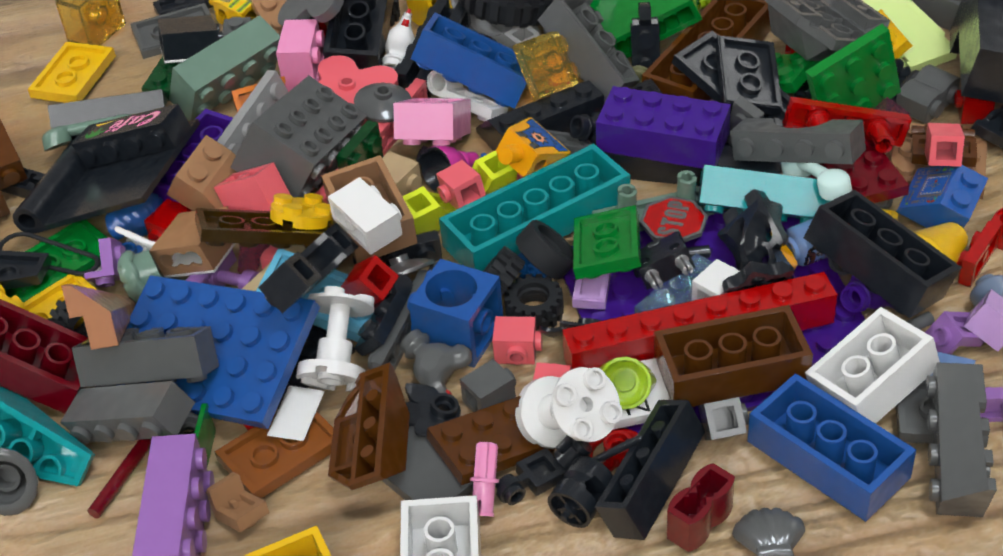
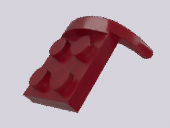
[805,139,910,203]

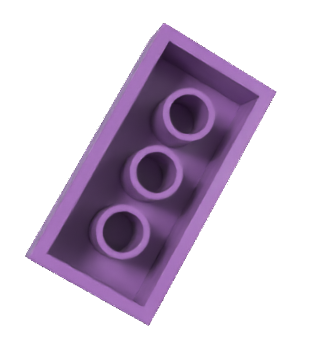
[132,433,214,556]

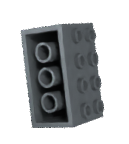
[231,75,367,198]

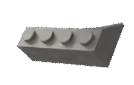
[538,0,640,104]
[72,326,219,387]
[926,362,997,517]

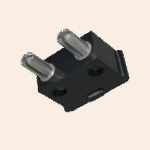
[632,231,695,290]

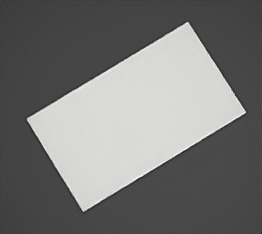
[267,386,325,441]

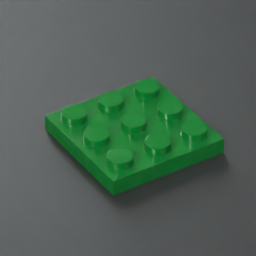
[805,24,901,109]

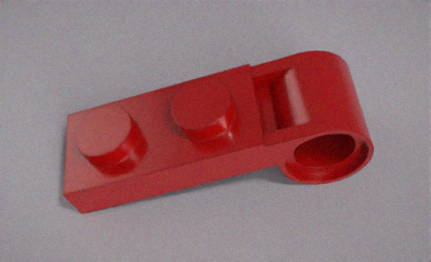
[957,208,1003,288]

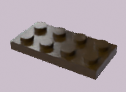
[195,208,330,249]

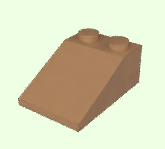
[167,135,237,211]

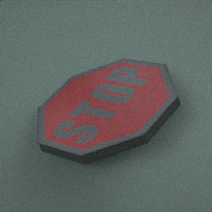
[640,196,708,242]

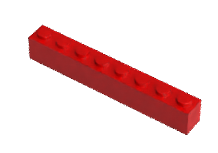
[562,272,838,369]

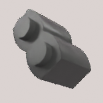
[895,64,961,123]

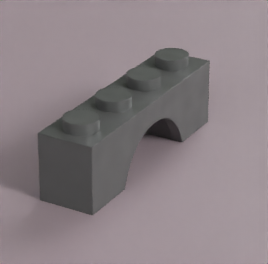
[730,118,866,164]

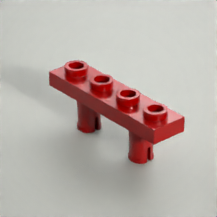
[782,96,912,153]

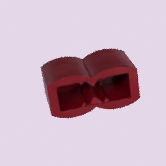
[667,463,735,552]

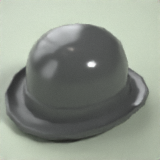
[0,448,38,516]

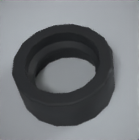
[516,220,573,280]

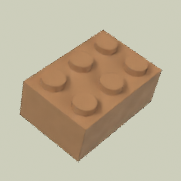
[321,155,418,263]

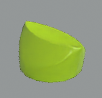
[600,357,657,410]

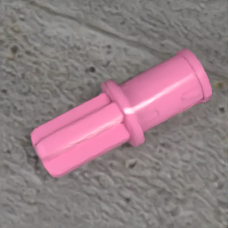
[470,442,499,517]

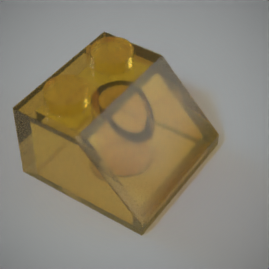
[512,31,579,101]

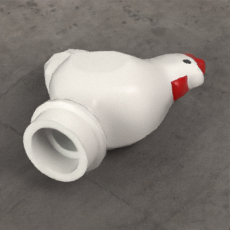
[382,9,415,70]

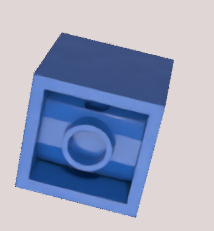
[407,258,503,368]

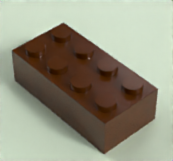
[654,305,813,407]

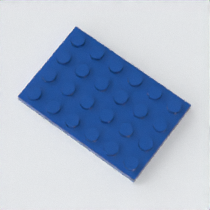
[116,275,320,429]

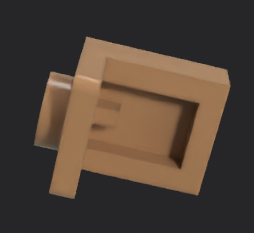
[206,472,270,533]

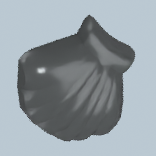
[732,508,805,556]

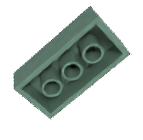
[169,15,280,121]

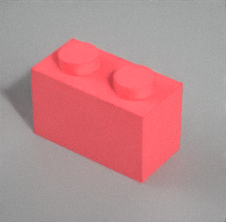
[213,162,291,211]

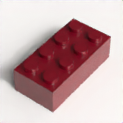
[0,299,88,414]

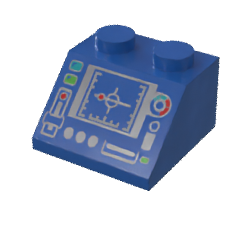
[896,165,988,228]

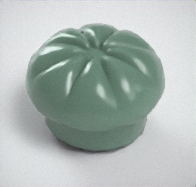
[117,249,162,303]

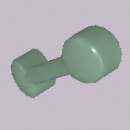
[42,114,132,152]

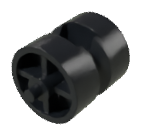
[548,456,613,528]

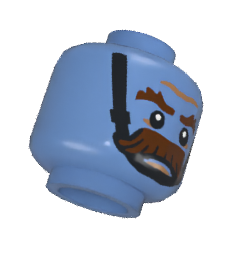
[786,219,828,266]

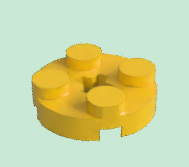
[270,193,334,230]

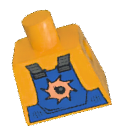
[496,117,571,177]

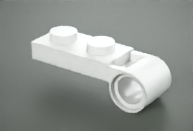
[427,70,508,122]

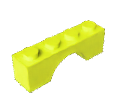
[402,150,517,235]

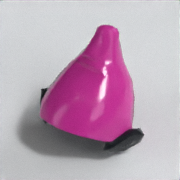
[416,145,479,193]

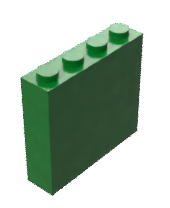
[590,0,703,58]

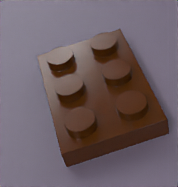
[427,396,555,485]

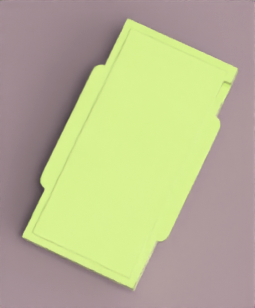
[862,0,957,72]

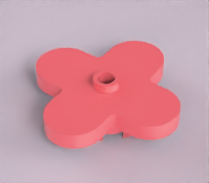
[318,55,399,126]

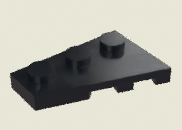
[0,250,52,290]

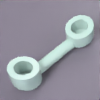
[780,162,852,201]

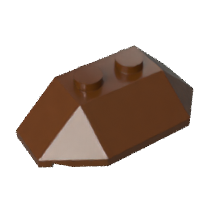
[328,362,410,490]

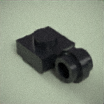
[495,448,566,505]

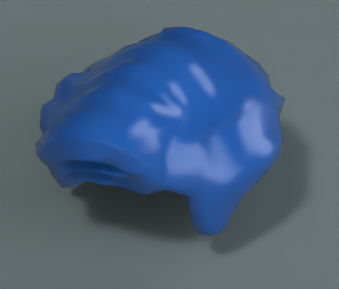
[105,193,163,240]

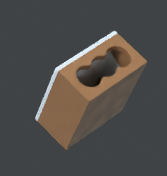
[149,206,236,278]

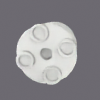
[296,286,375,391]
[515,367,623,449]

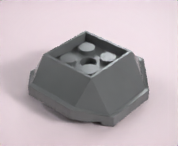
[764,0,890,61]

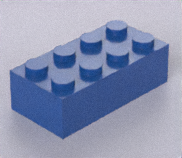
[410,12,535,109]
[747,373,916,522]

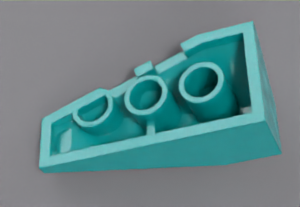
[0,386,95,486]

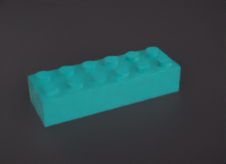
[439,143,630,271]

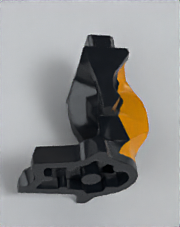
[717,189,798,293]

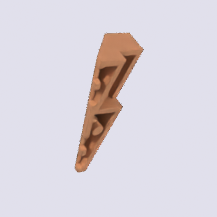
[61,284,136,350]

